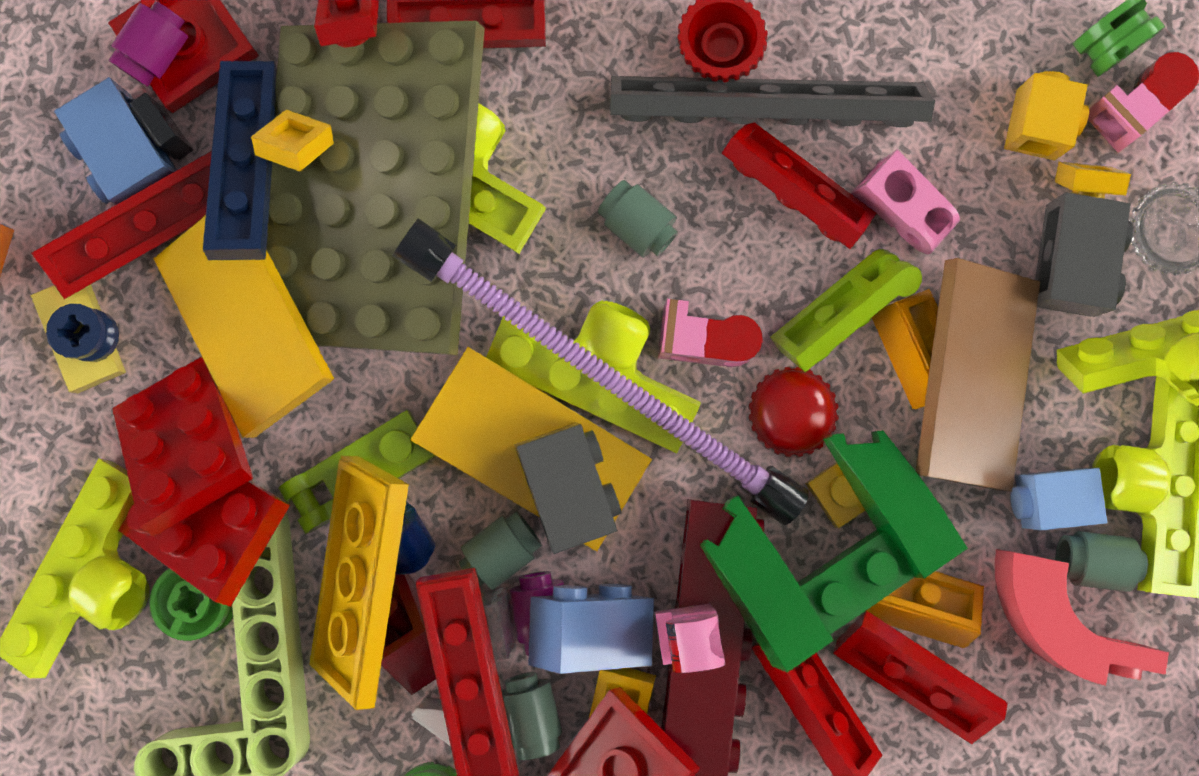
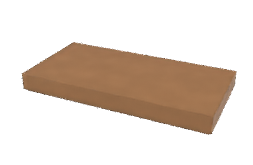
[916,258,1040,492]

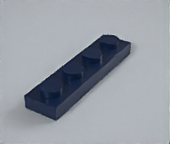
[203,61,277,260]

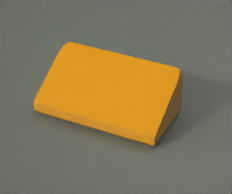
[872,289,938,410]
[863,571,984,648]

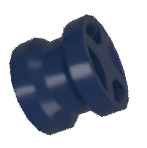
[46,304,119,362]

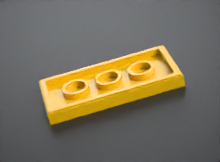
[153,215,334,438]
[410,347,652,552]
[309,456,409,710]

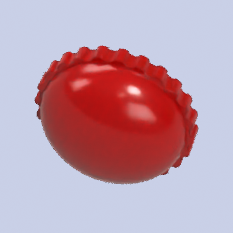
[677,0,768,82]
[748,367,839,458]

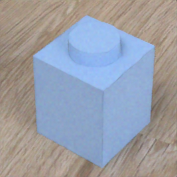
[1010,468,1107,530]

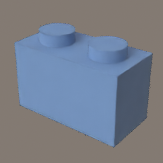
[54,77,177,204]
[528,584,654,674]

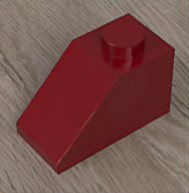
[381,558,436,695]

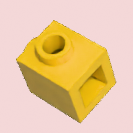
[1004,71,1089,161]

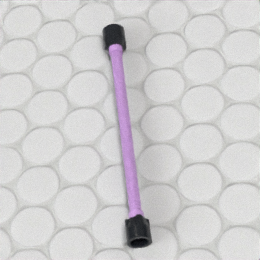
[392,218,809,525]

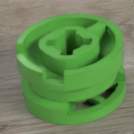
[1072,0,1166,77]
[150,568,233,641]

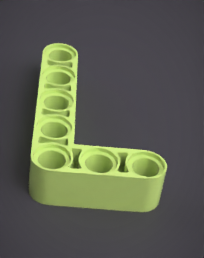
[134,513,310,776]

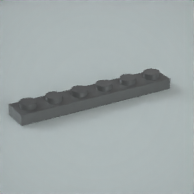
[610,76,935,127]

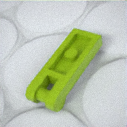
[770,249,922,372]
[278,410,436,534]

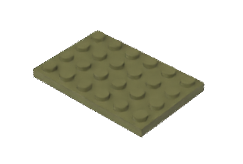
[266,21,485,356]

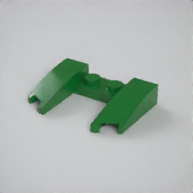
[700,430,968,673]

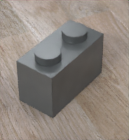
[1035,192,1133,317]
[514,423,622,554]

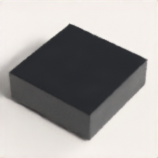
[130,93,194,160]

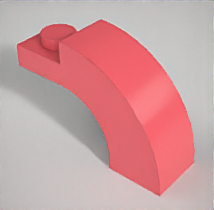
[995,549,1169,686]

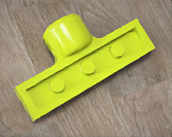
[469,103,546,254]
[486,300,701,454]
[1057,310,1199,406]
[1092,376,1199,598]
[0,458,150,678]

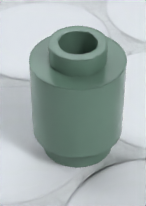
[597,180,678,258]
[459,511,543,590]
[1055,531,1148,592]
[502,672,562,761]

